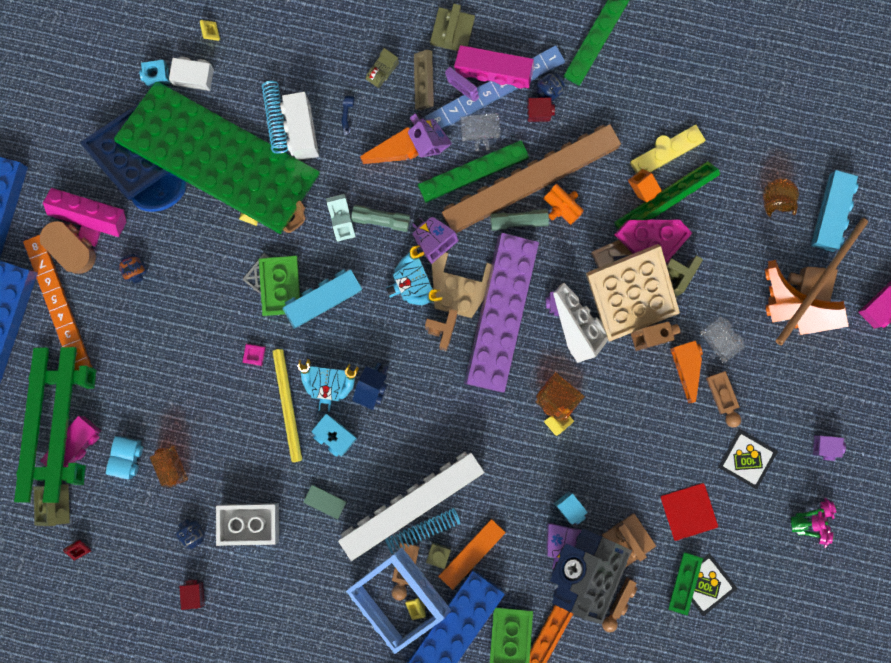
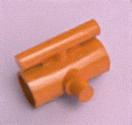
[544,184,584,225]

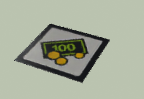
[718,429,778,490]
[675,553,738,616]

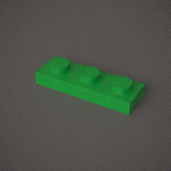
[668,552,703,616]

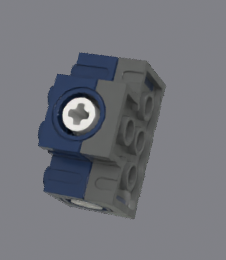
[550,528,632,624]

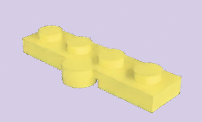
[630,125,706,173]

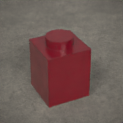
[527,98,555,122]
[179,579,205,610]

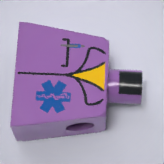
[408,112,452,157]
[412,217,459,264]
[546,523,582,569]

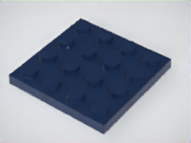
[80,103,169,200]

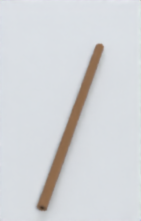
[776,218,868,345]

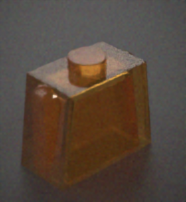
[535,372,585,422]
[150,445,188,488]

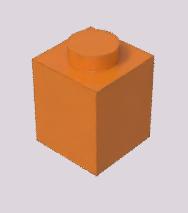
[628,169,662,202]

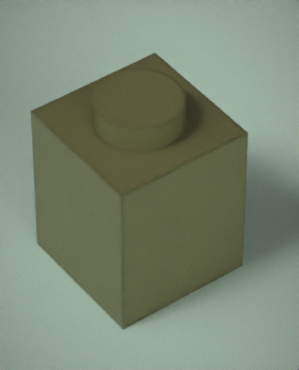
[426,542,451,569]

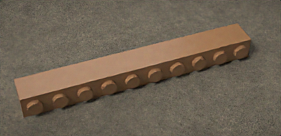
[442,125,621,233]

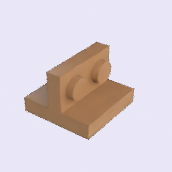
[425,309,458,351]
[602,513,656,567]

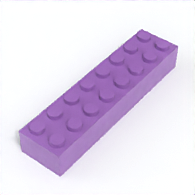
[464,233,539,392]

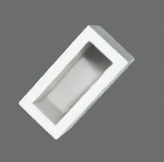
[169,57,214,91]

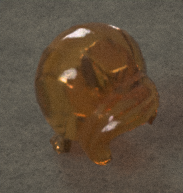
[763,179,799,217]

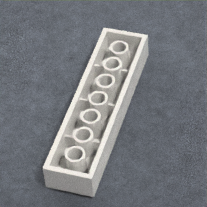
[338,451,484,561]

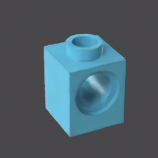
[139,60,171,87]

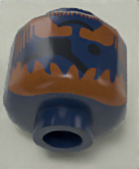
[118,254,147,283]

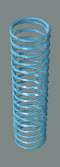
[262,81,288,153]
[385,508,460,554]

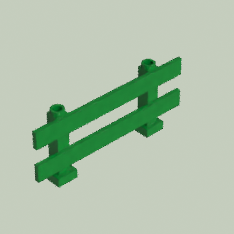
[14,347,97,503]

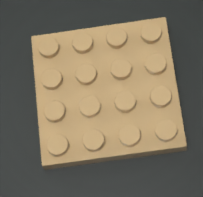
[586,244,680,342]

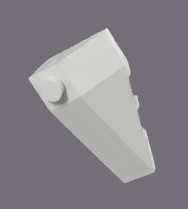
[553,283,608,363]

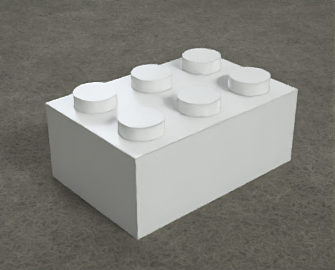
[280,92,319,160]
[216,503,279,546]

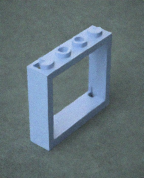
[346,547,451,654]

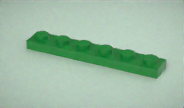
[564,0,630,86]
[418,140,529,203]
[614,161,720,230]

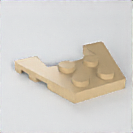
[432,252,492,318]

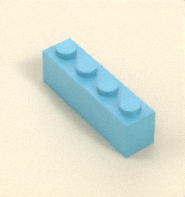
[811,170,859,252]
[283,269,362,329]

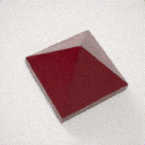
[63,540,91,561]

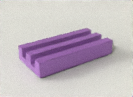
[445,67,479,102]

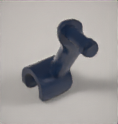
[341,96,354,135]

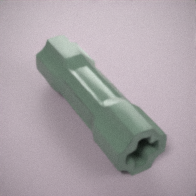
[351,205,411,232]
[490,209,549,231]

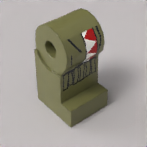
[366,48,399,88]

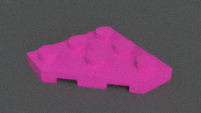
[614,220,692,263]

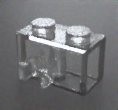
[460,113,500,151]
[700,316,745,362]

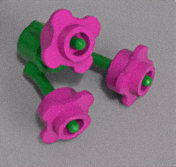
[791,498,836,548]

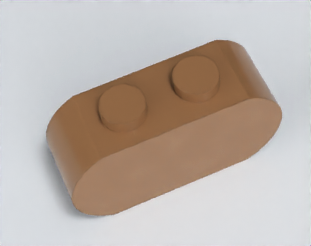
[40,221,96,274]

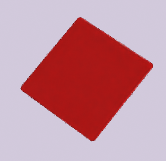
[661,483,718,541]

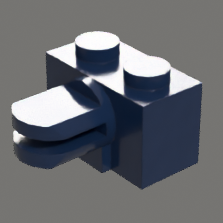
[352,362,389,410]

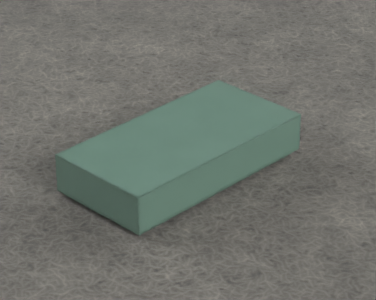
[303,485,347,519]

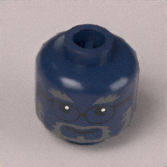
[536,73,565,102]
[176,519,205,549]

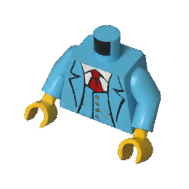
[386,245,442,306]
[298,359,359,412]

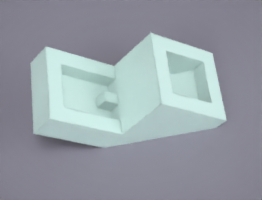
[326,194,355,241]

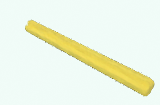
[273,349,302,462]

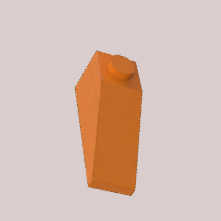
[360,127,419,164]
[670,341,703,403]

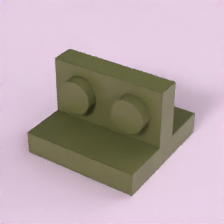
[430,4,475,51]
[666,255,703,297]
[33,484,70,526]

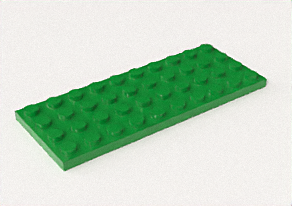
[114,82,320,234]

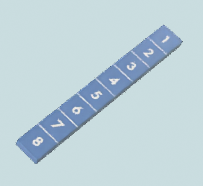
[425,45,565,129]

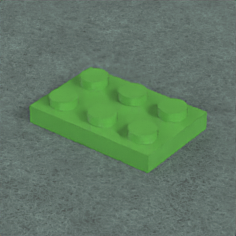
[259,256,301,316]
[490,608,533,663]

